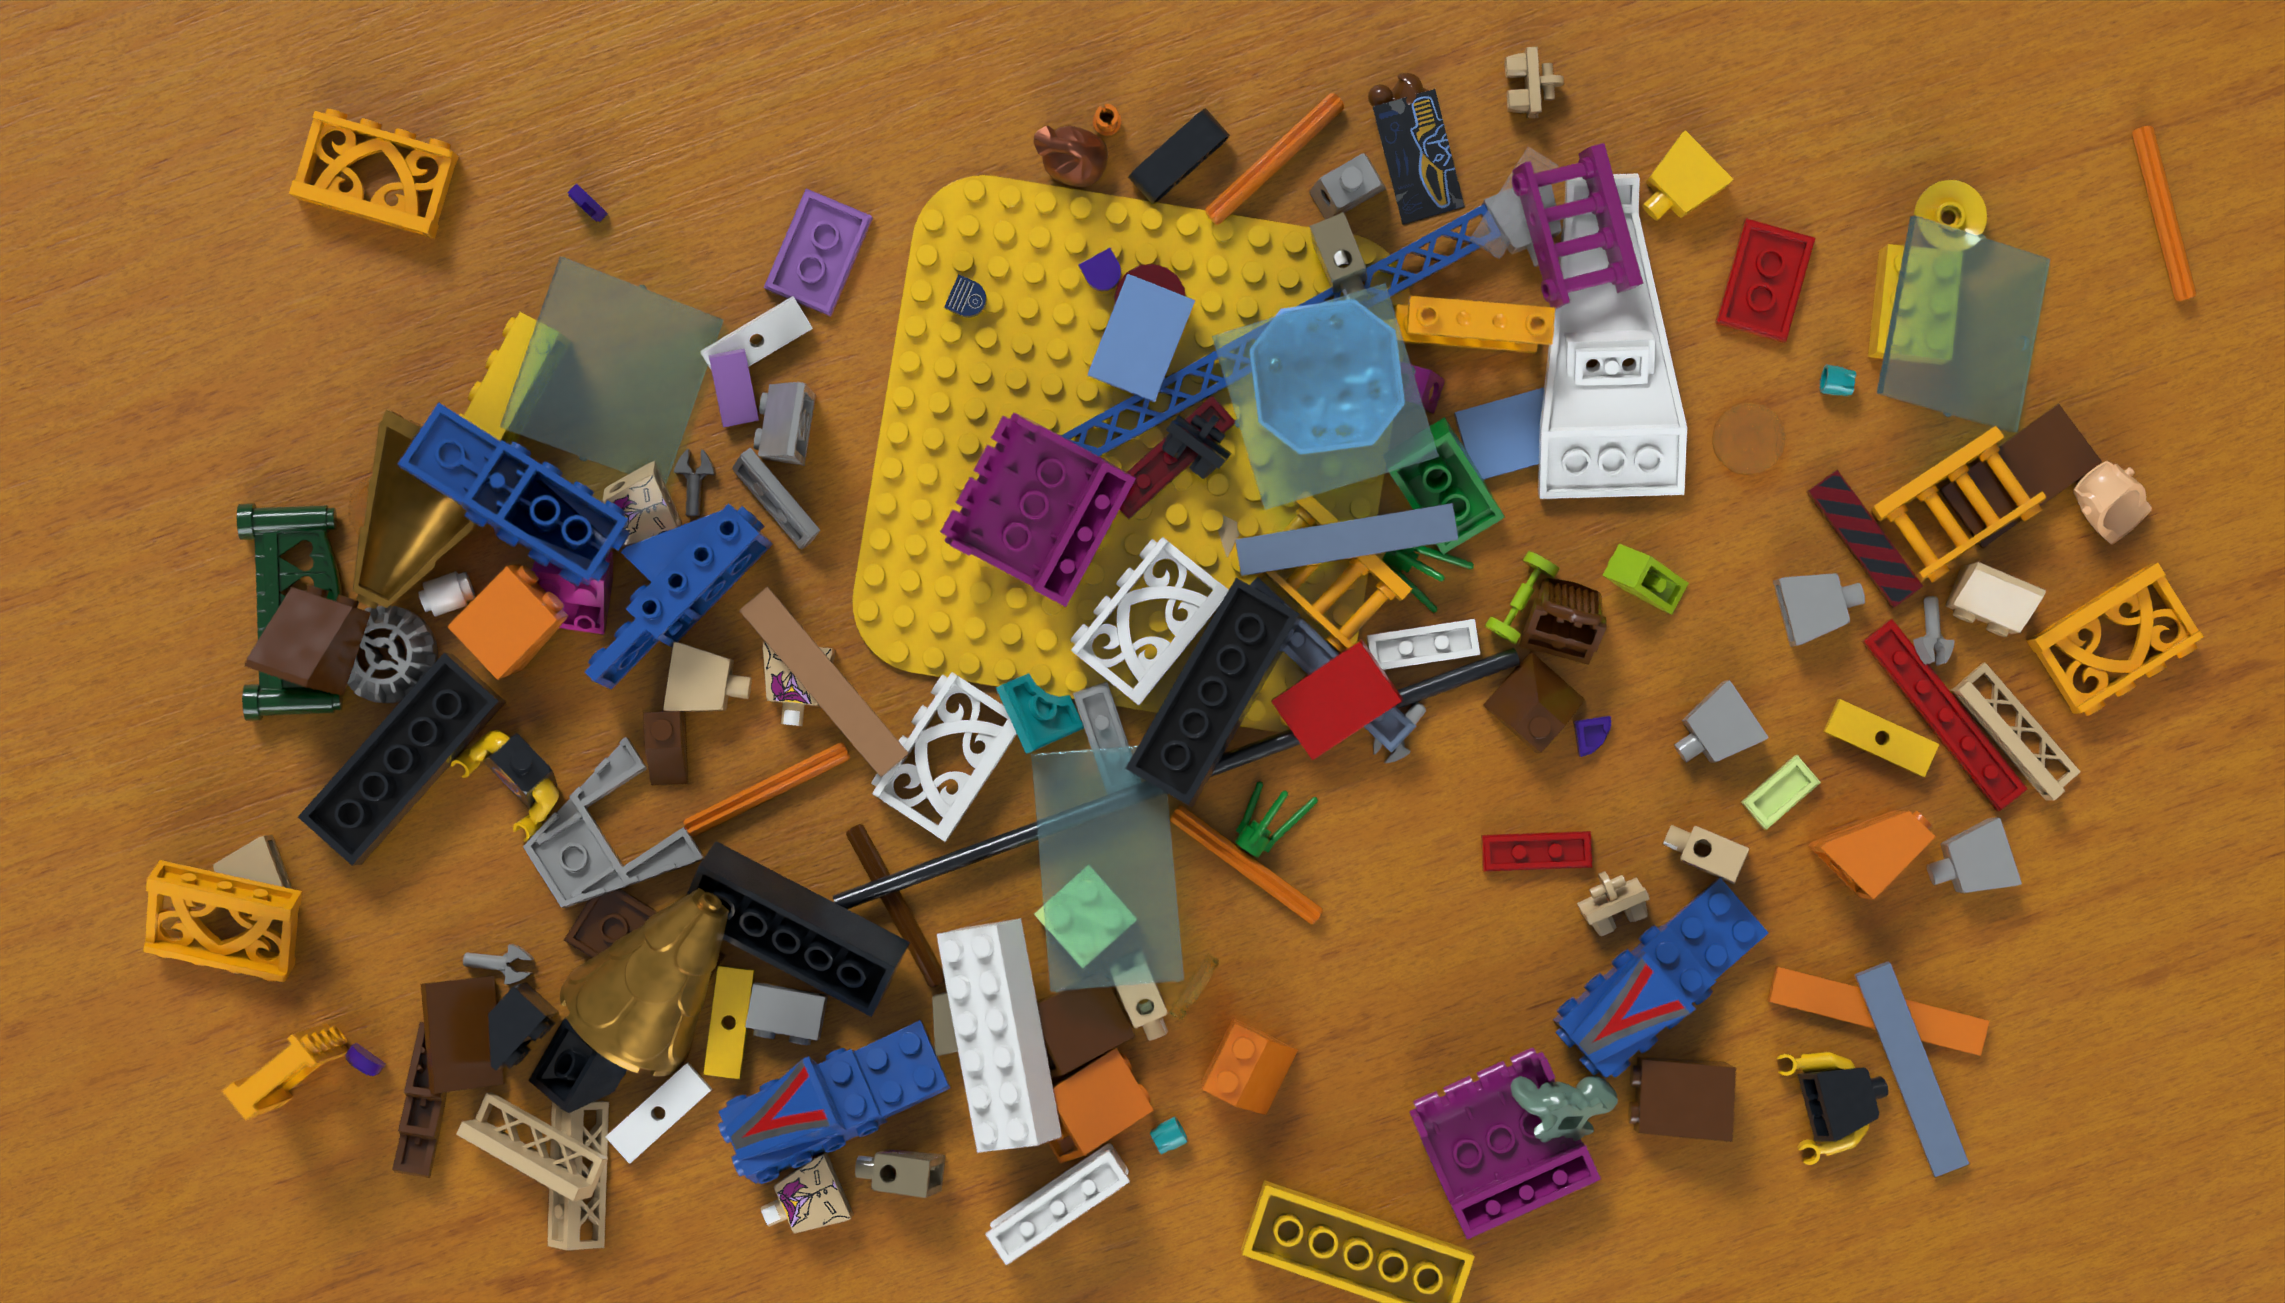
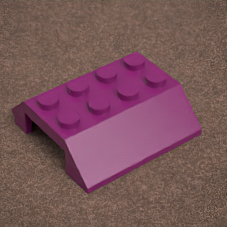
[940,412,1136,607]
[1409,1047,1601,1239]

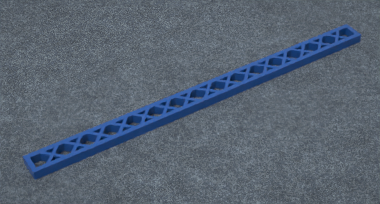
[1061,204,1502,456]

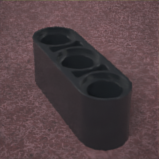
[1128,108,1230,204]

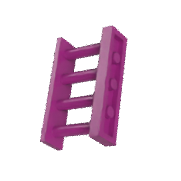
[1512,143,1643,309]

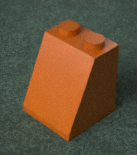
[447,563,568,680]
[1808,810,1935,900]
[1201,1017,1298,1115]
[1047,1048,1154,1164]

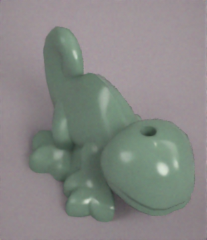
[1511,1076,1618,1142]

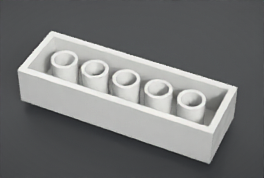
[936,918,1062,1153]

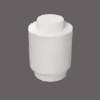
[418,571,476,617]

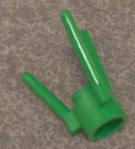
[1382,546,1474,613]
[1235,781,1318,858]

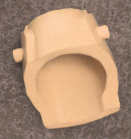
[2073,461,2152,545]

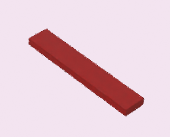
[1861,619,2028,812]

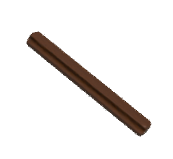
[846,824,945,988]

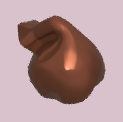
[1033,125,1108,187]

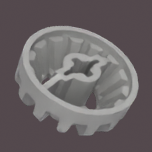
[347,605,438,703]

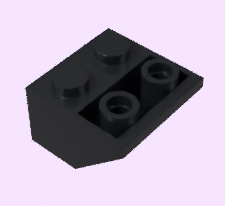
[488,982,558,1071]

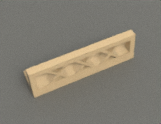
[1951,662,2081,801]
[456,1092,608,1201]
[547,1101,609,1250]

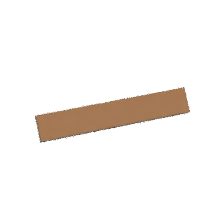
[739,587,909,777]

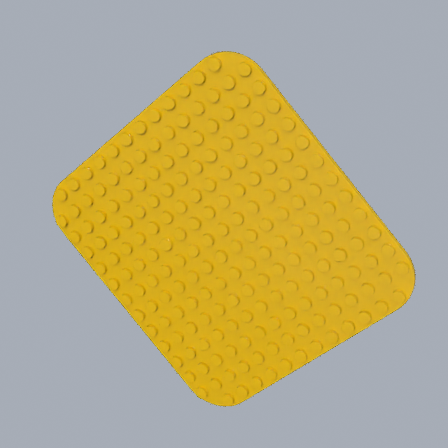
[853,175,1410,732]

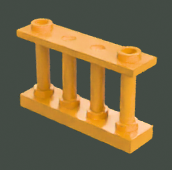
[1393,296,1555,353]
[1871,426,2047,582]
[1255,490,1412,653]

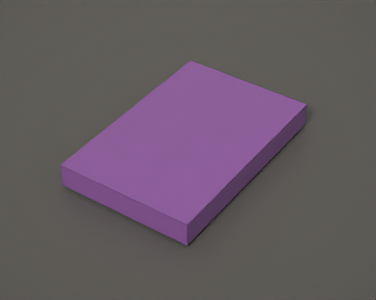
[764,189,873,317]

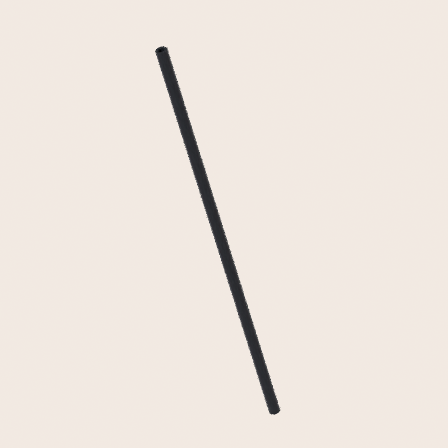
[833,648,1520,909]

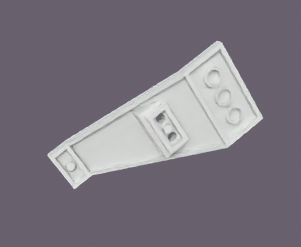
[1538,174,1687,499]

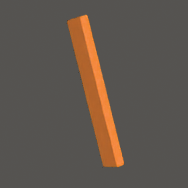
[1767,966,1990,1056]

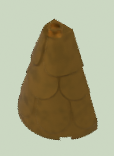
[353,409,475,609]
[560,888,729,1077]

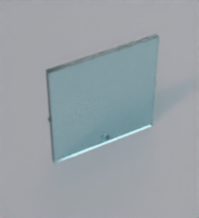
[1877,216,2050,433]
[500,257,724,484]
[1212,283,1439,510]

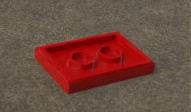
[1715,218,1816,343]
[1271,639,1403,761]

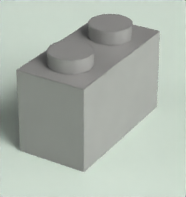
[745,982,828,1045]

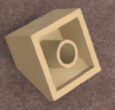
[1945,562,2046,637]

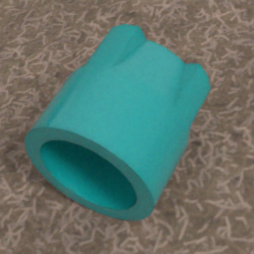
[1819,364,1856,396]
[1150,1116,1188,1154]

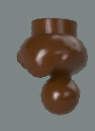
[1368,73,1429,107]

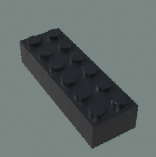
[1125,578,1302,808]
[298,653,506,866]
[686,841,910,1017]

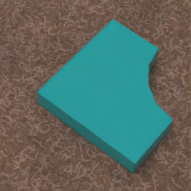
[996,673,1084,754]

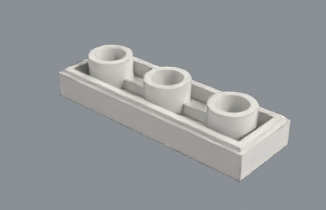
[700,296,813,369]
[606,1062,712,1164]

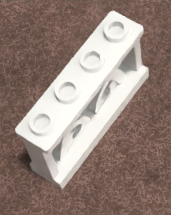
[1070,537,1228,705]
[871,672,1017,842]
[986,1143,1130,1265]

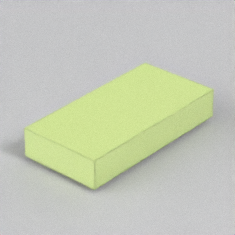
[1741,755,1821,830]

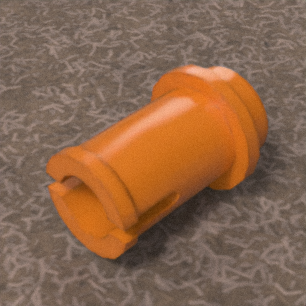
[1093,104,1121,136]

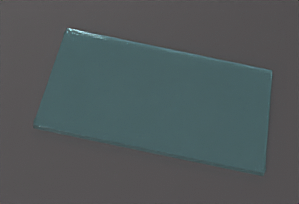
[1031,746,1184,992]

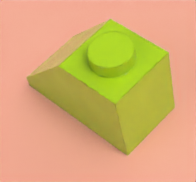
[1602,544,1689,615]

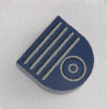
[944,274,986,318]

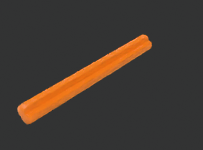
[1205,93,1344,225]
[2132,125,2196,301]
[683,743,850,837]
[1170,806,1323,924]

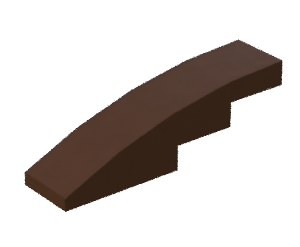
[392,1022,447,1178]

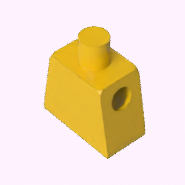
[1642,130,1733,221]

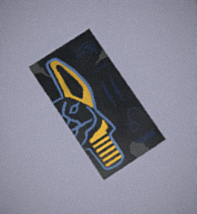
[1373,89,1465,224]

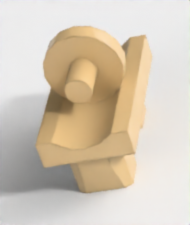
[1504,47,1564,119]
[1577,871,1650,936]

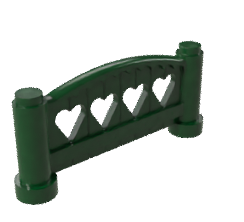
[237,503,343,721]

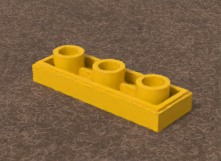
[1823,699,1940,777]
[703,965,755,1079]

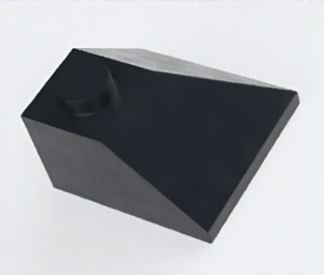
[528,1018,627,1113]

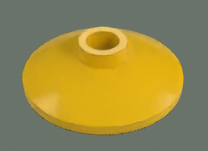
[1914,180,1987,252]

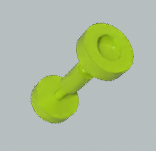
[1485,551,1560,644]

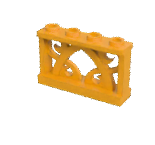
[289,108,459,239]
[2026,562,2204,716]
[143,860,302,982]
[222,1023,349,1120]

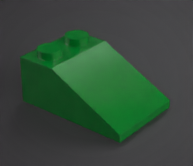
[1383,417,1505,554]

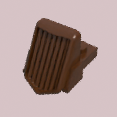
[1519,578,1607,665]

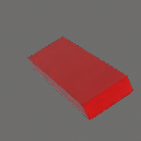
[1481,831,1592,872]

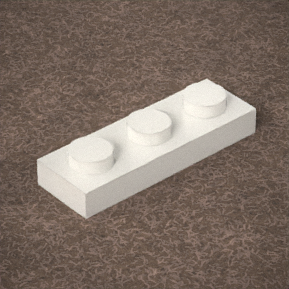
[1366,619,1480,670]

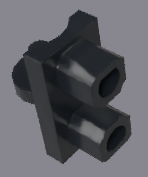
[1162,414,1232,479]

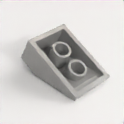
[754,382,816,466]

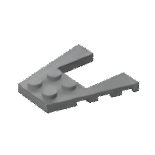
[523,737,704,908]

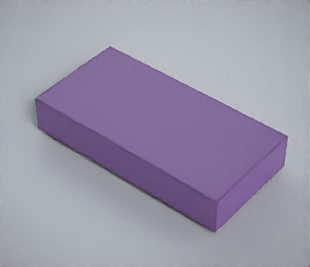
[708,348,759,428]

